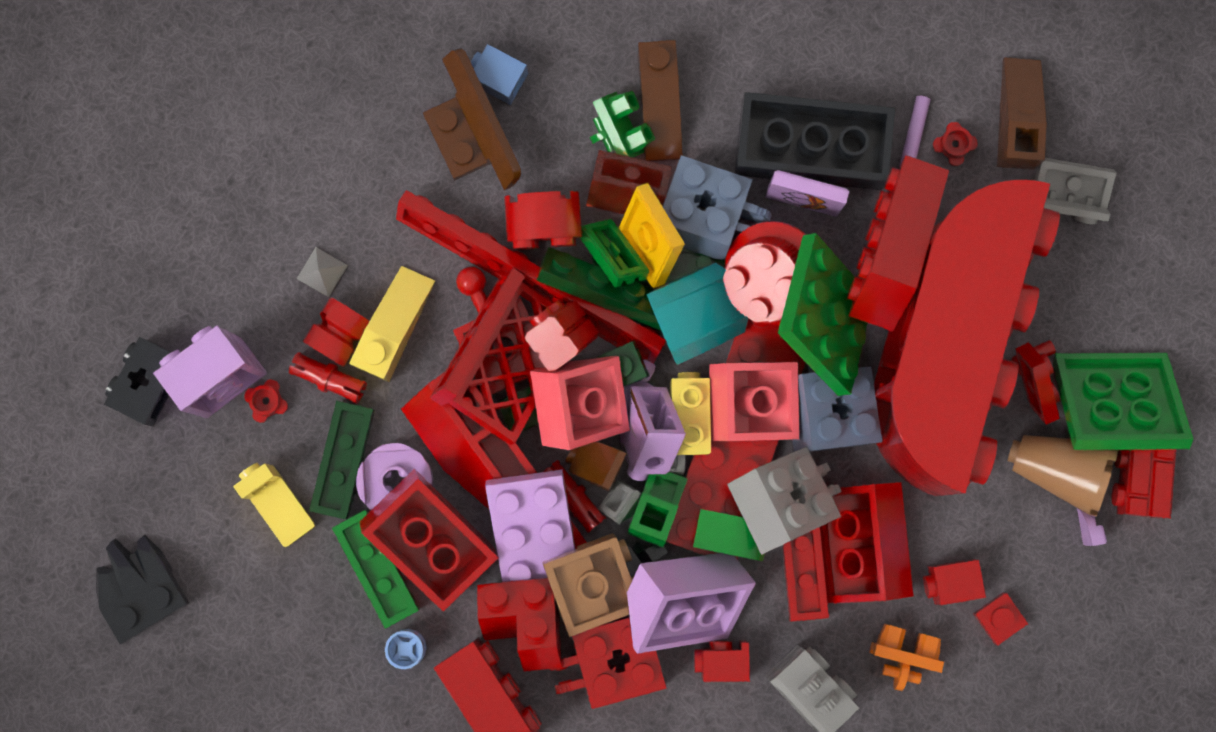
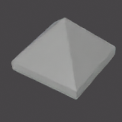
[297,247,348,297]
[598,479,641,525]

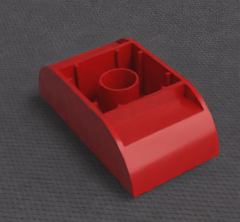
[874,180,1060,496]

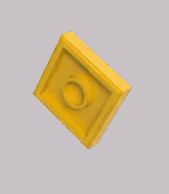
[619,183,685,289]

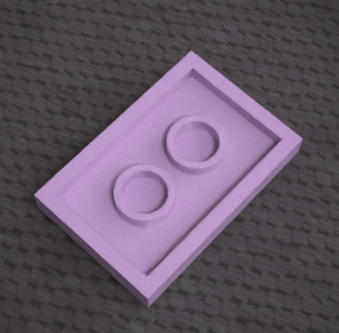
[485,470,575,582]

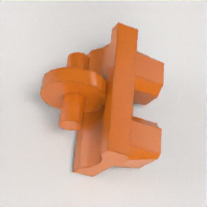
[869,624,944,691]

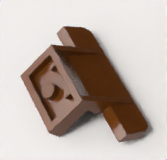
[423,48,521,190]

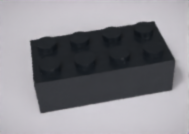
[734,92,895,190]

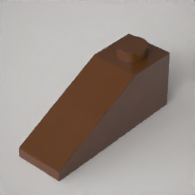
[638,40,683,162]
[565,441,627,492]

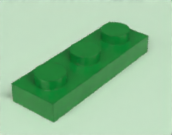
[332,510,420,629]

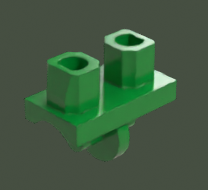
[589,91,655,164]

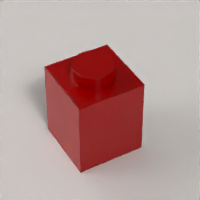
[923,559,986,606]

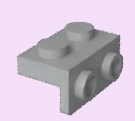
[1034,158,1117,224]

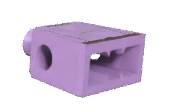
[620,386,686,481]

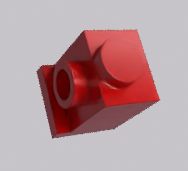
[694,640,750,682]

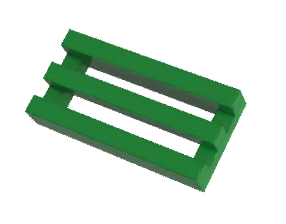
[580,219,649,288]

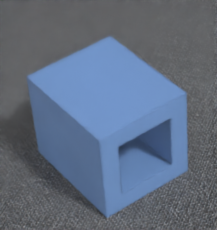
[471,44,528,105]

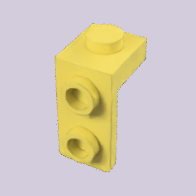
[670,372,711,455]
[233,463,315,547]

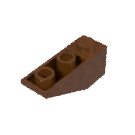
[997,57,1047,170]

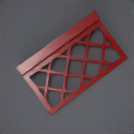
[430,268,553,445]

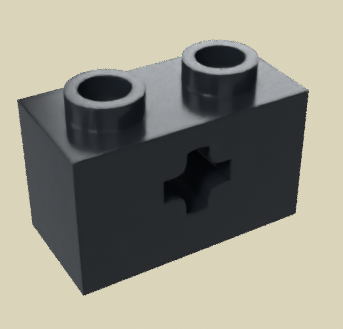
[104,337,171,427]

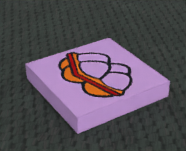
[765,170,849,217]

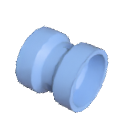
[385,629,427,669]

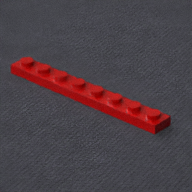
[396,190,666,364]

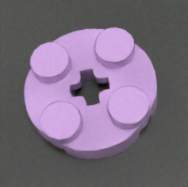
[356,443,433,510]

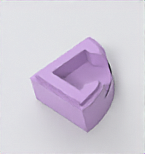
[1077,508,1107,546]

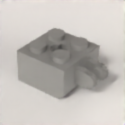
[727,447,842,555]
[765,645,859,732]

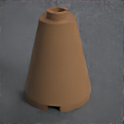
[1007,435,1119,517]

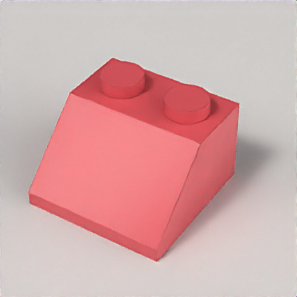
[530,356,630,450]
[709,362,799,441]

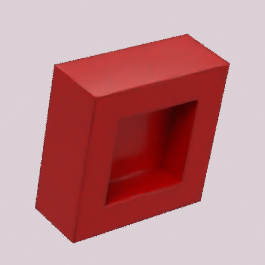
[973,592,1028,646]

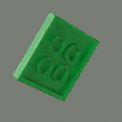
[778,233,868,396]
[1053,353,1194,450]

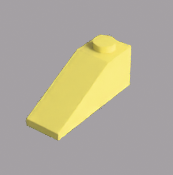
[349,266,436,382]

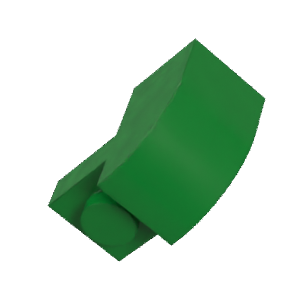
[627,472,688,547]
[693,509,765,561]

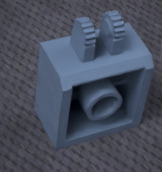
[663,155,772,259]
[792,365,882,452]

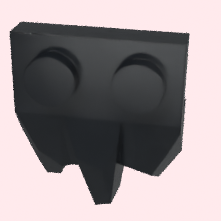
[96,534,189,645]

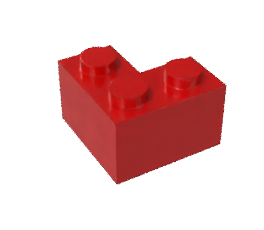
[477,578,562,671]

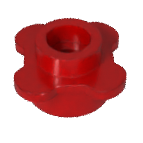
[933,122,978,166]
[244,379,288,423]

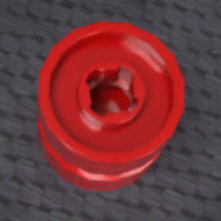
[302,297,369,367]

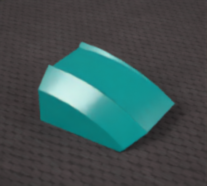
[647,263,748,365]

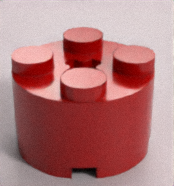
[504,191,582,250]

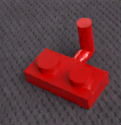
[1011,340,1060,425]

